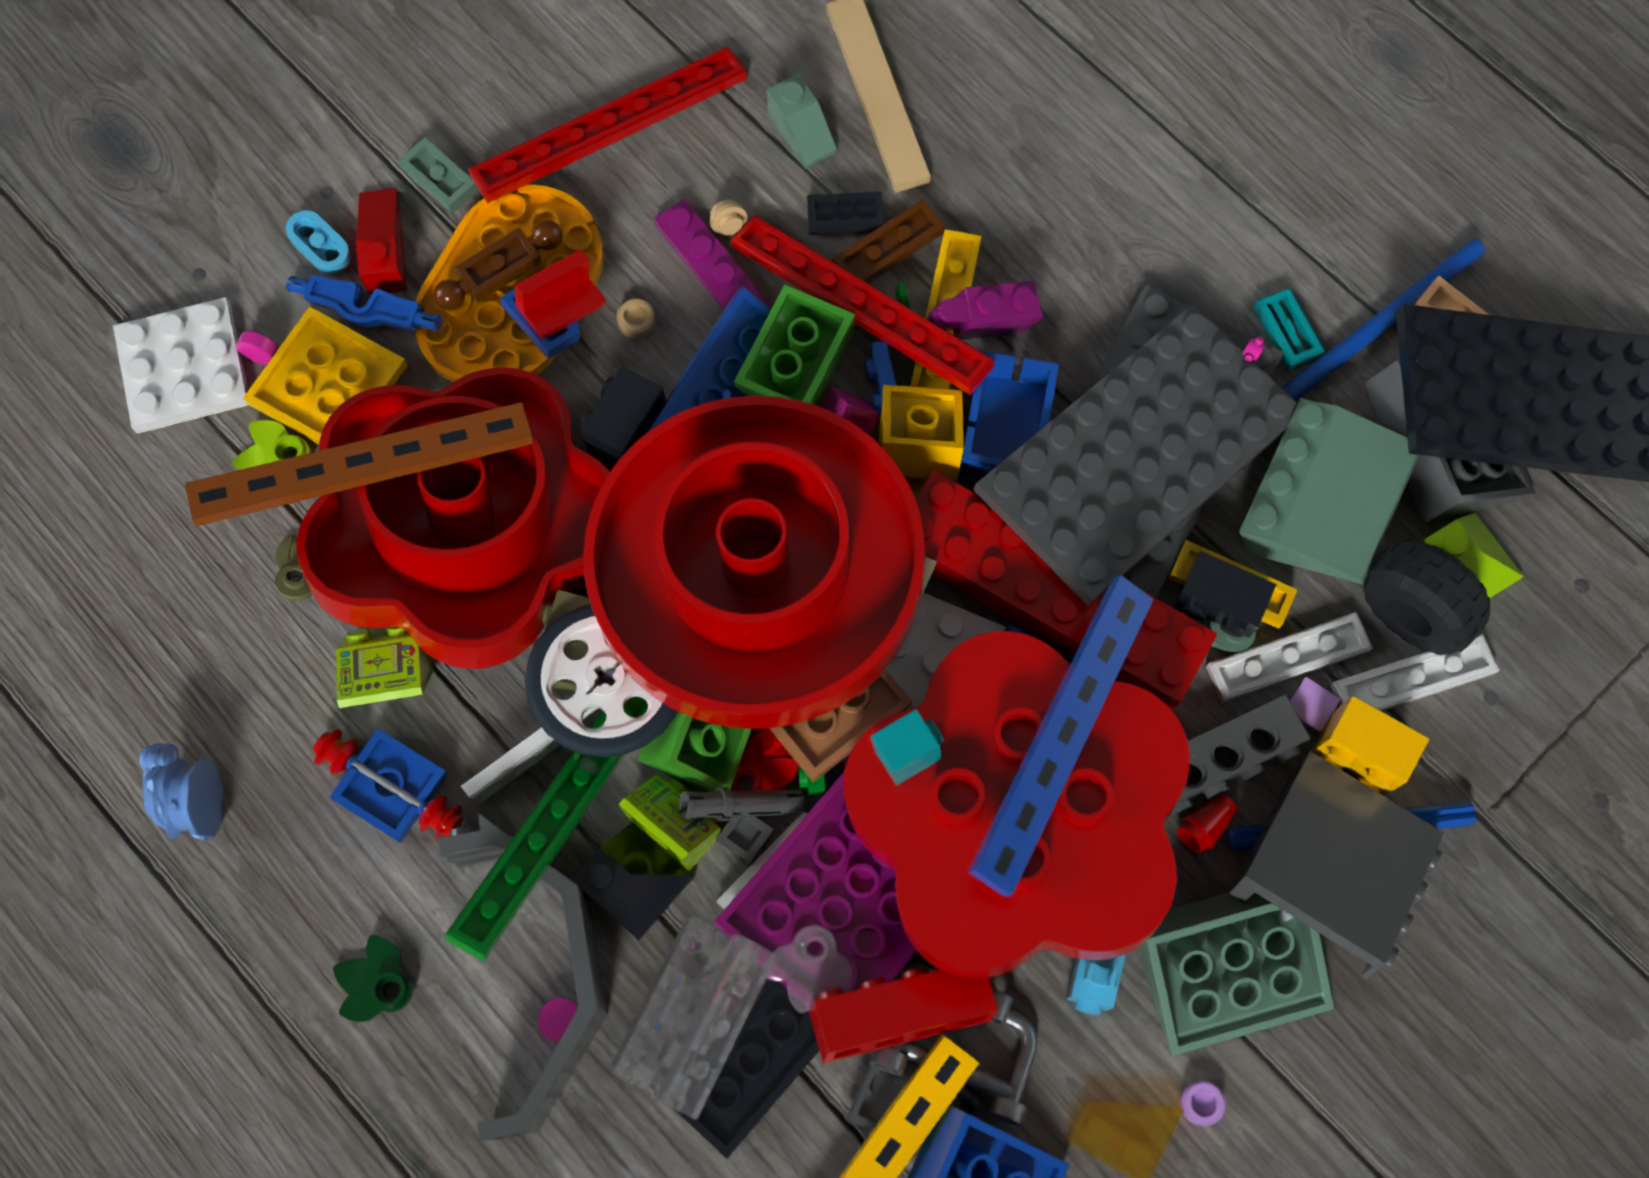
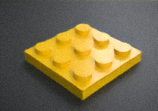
[243,306,408,444]

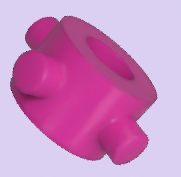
[1242,336,1266,363]

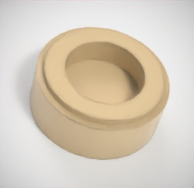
[616,298,656,339]

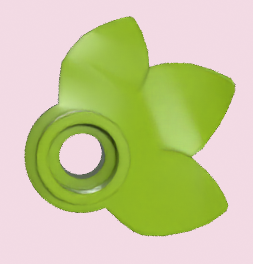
[232,420,311,470]

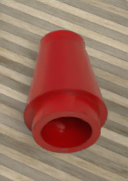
[1177,794,1238,854]

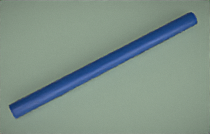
[1282,239,1485,401]

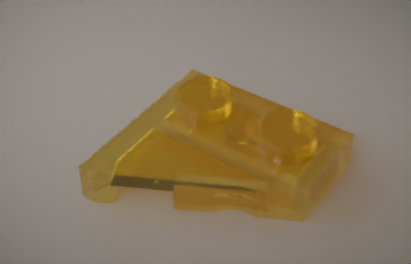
[1066,1101,1184,1178]

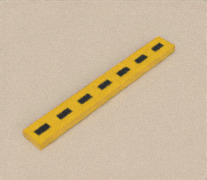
[839,1034,979,1178]

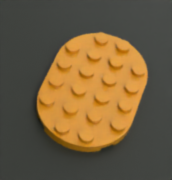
[415,185,604,383]

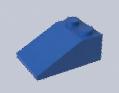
[908,1105,1070,1178]

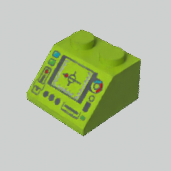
[336,627,433,708]
[618,774,721,871]

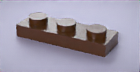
[832,199,946,284]

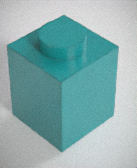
[870,710,944,786]

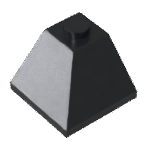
[571,822,695,941]

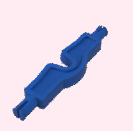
[286,275,443,332]

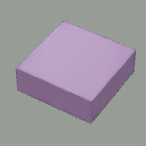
[1289,677,1341,735]

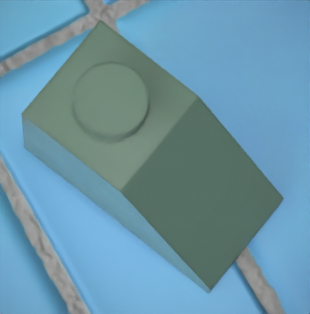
[767,73,837,169]

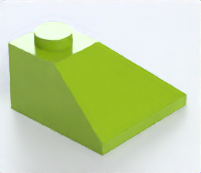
[1423,513,1524,598]

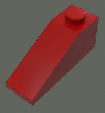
[356,187,408,296]

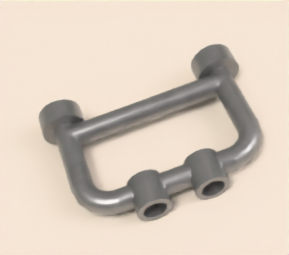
[870,991,1038,1126]

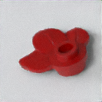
[730,731,799,791]

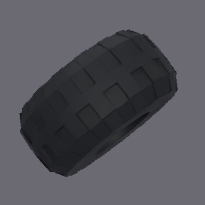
[1364,540,1491,655]

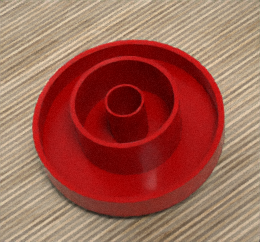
[583,396,925,729]

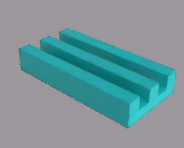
[1253,287,1325,370]

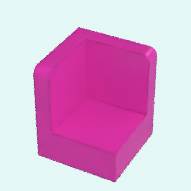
[820,386,880,436]

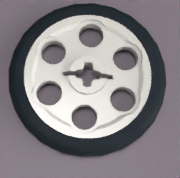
[525,604,678,757]

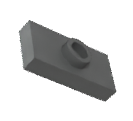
[846,1059,918,1132]

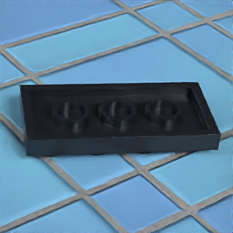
[662,974,820,1159]

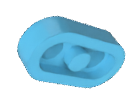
[286,210,352,275]

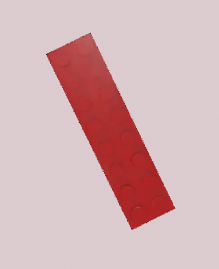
[915,470,1217,710]

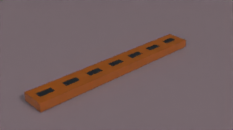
[185,402,533,526]

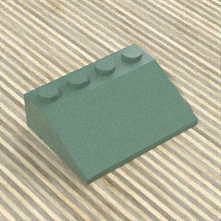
[1239,398,1419,584]
[1137,892,1334,1056]

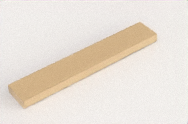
[827,0,931,193]

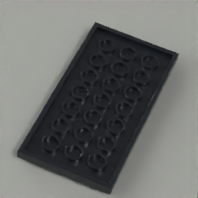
[1396,304,1649,482]

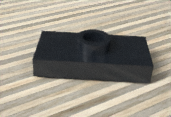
[807,191,884,235]

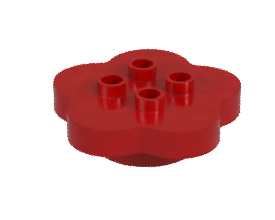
[296,367,610,669]
[843,631,1190,978]

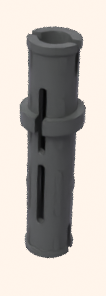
[679,787,804,821]

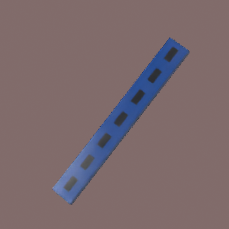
[968,575,1154,897]

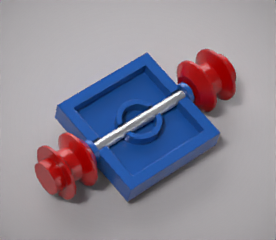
[313,728,464,843]

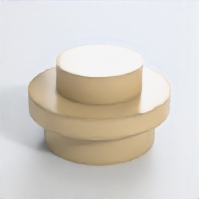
[710,200,747,236]

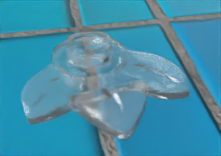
[766,925,853,1013]

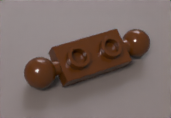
[434,219,563,310]

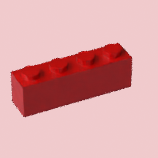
[809,967,998,1064]

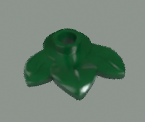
[333,935,413,1022]

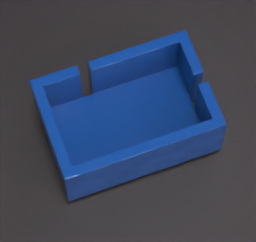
[958,351,1059,480]

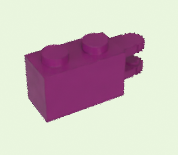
[927,280,1043,340]

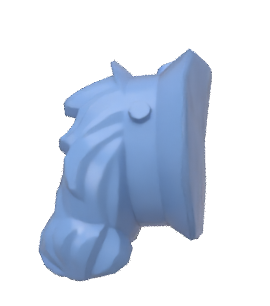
[139,743,223,841]

